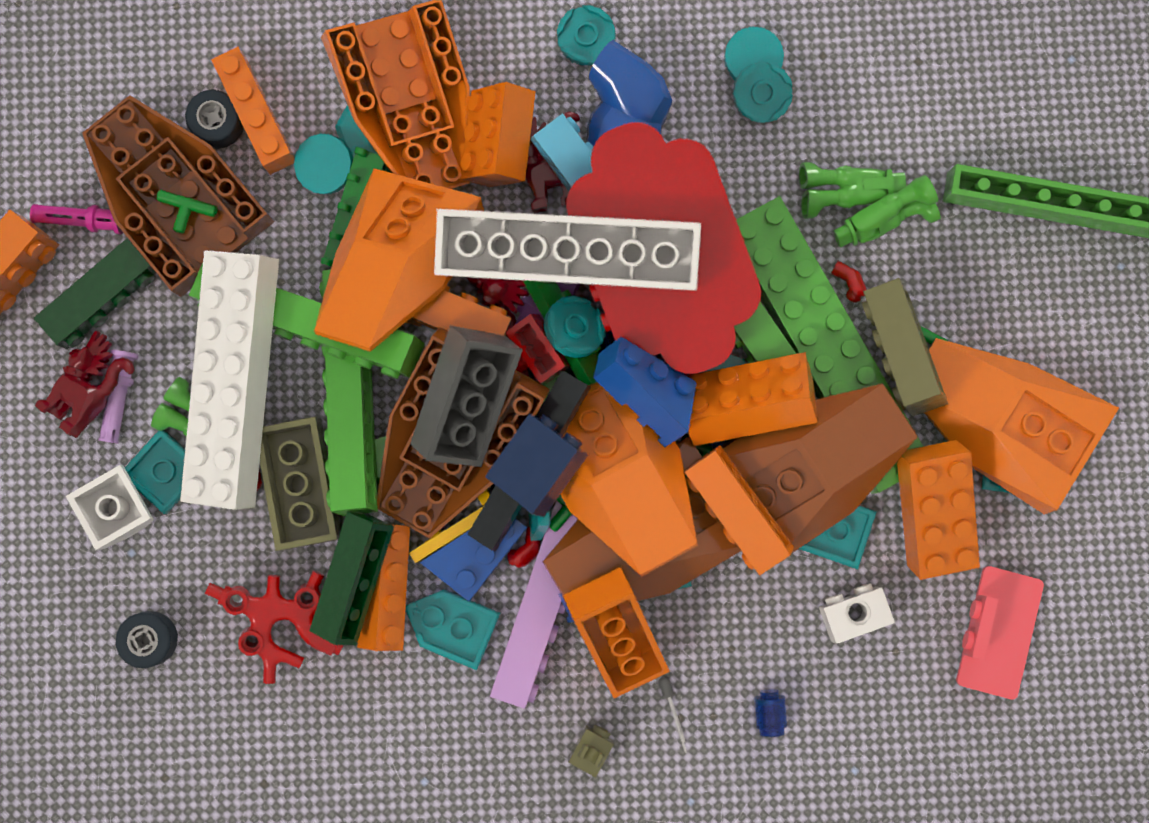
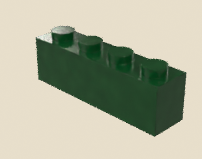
[34,238,156,349]
[309,511,394,646]

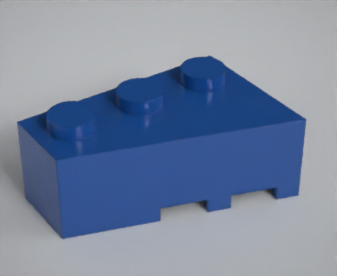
[594,337,697,447]
[420,518,527,601]

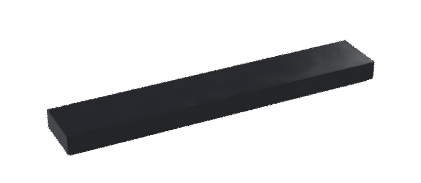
[467,370,591,551]

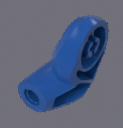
[585,40,672,147]

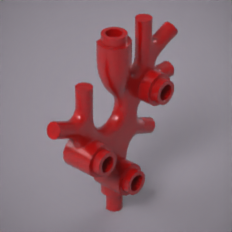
[205,570,343,684]

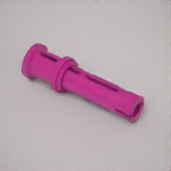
[30,204,123,235]

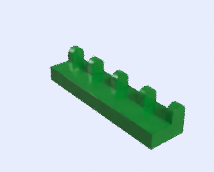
[320,147,386,267]
[524,280,602,386]

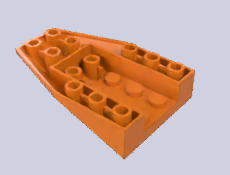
[321,0,470,189]
[314,168,484,352]
[924,338,1119,515]
[560,382,698,577]

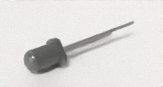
[658,676,687,753]

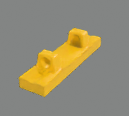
[409,489,490,563]

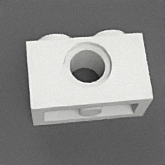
[819,583,895,644]

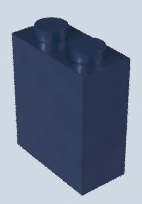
[485,413,588,517]

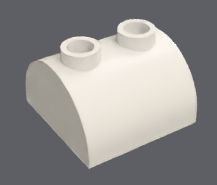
[66,465,154,550]

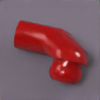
[831,260,867,303]
[507,527,540,568]

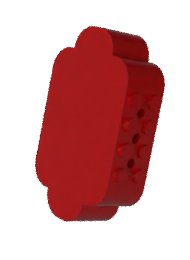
[566,122,761,374]

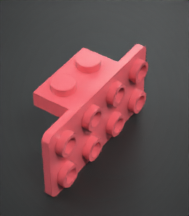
[956,566,1044,700]

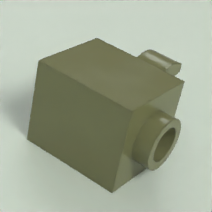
[568,724,614,778]

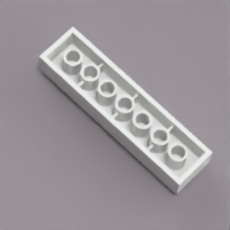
[434,209,701,290]
[180,251,279,510]

